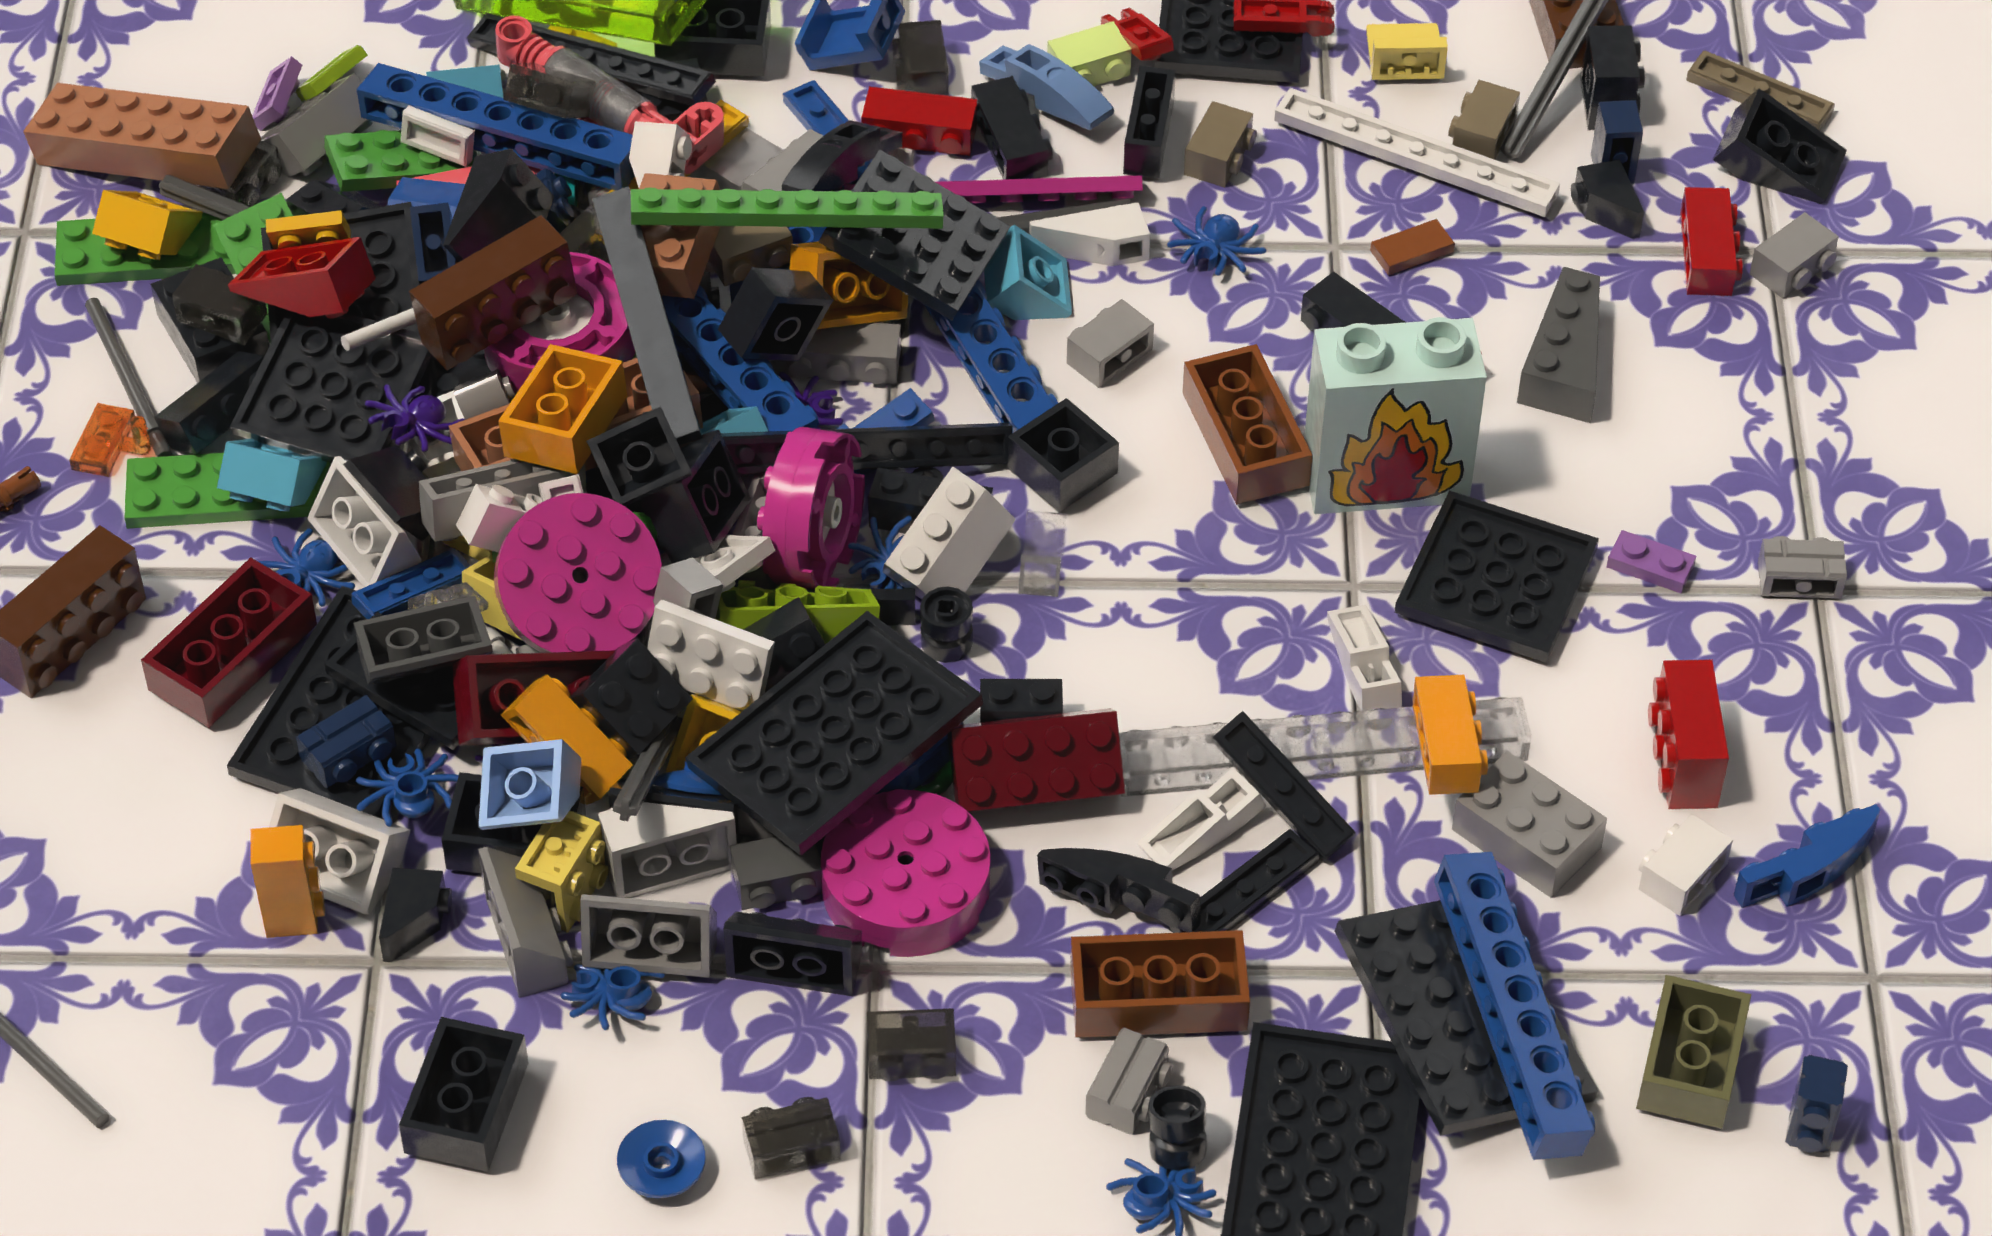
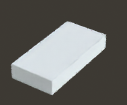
[401,106,475,167]

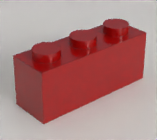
[861,86,977,156]
[1680,187,1743,296]

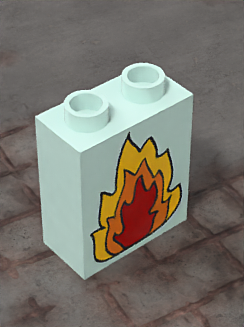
[1304,317,1487,514]

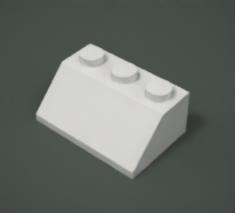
[307,456,422,587]
[882,467,1016,599]
[269,788,410,915]

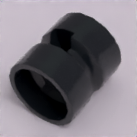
[920,586,973,663]
[1148,1085,1207,1170]

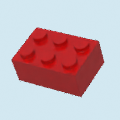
[1648,660,1729,809]

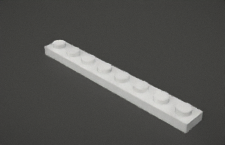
[1274,88,1560,217]

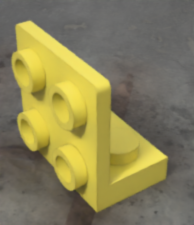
[1366,23,1448,80]
[515,811,609,933]

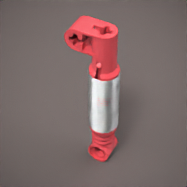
[495,16,724,175]

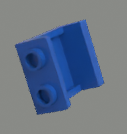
[795,0,906,70]

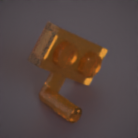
[69,403,151,477]

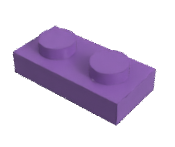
[252,56,303,130]
[1606,530,1696,593]

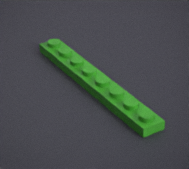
[631,188,944,229]

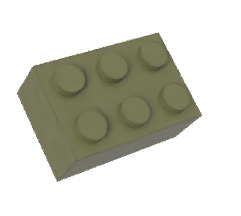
[1636,975,1752,1129]

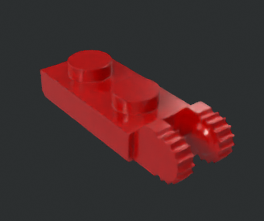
[1233,0,1335,37]
[1100,7,1174,61]

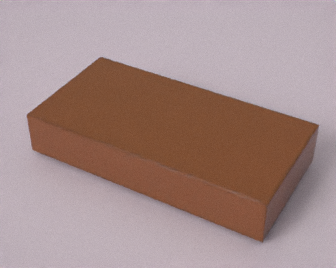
[1370,219,1455,275]

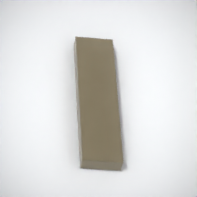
[1686,50,1835,131]

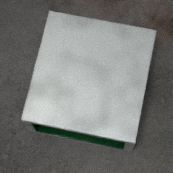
[688,128,783,190]

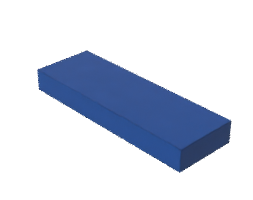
[351,548,471,619]

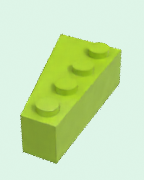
[715,580,880,643]

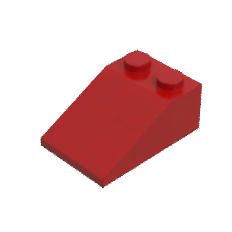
[228,237,376,318]

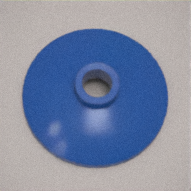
[653,761,722,795]
[617,1120,706,1198]

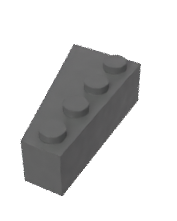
[1517,266,1600,423]

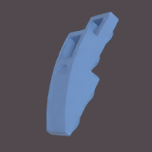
[979,44,1114,130]

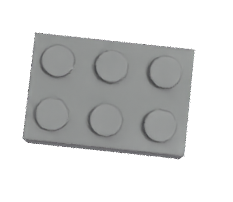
[1452,750,1607,898]

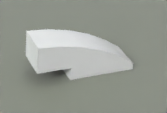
[1327,605,1402,716]
[1137,767,1266,870]

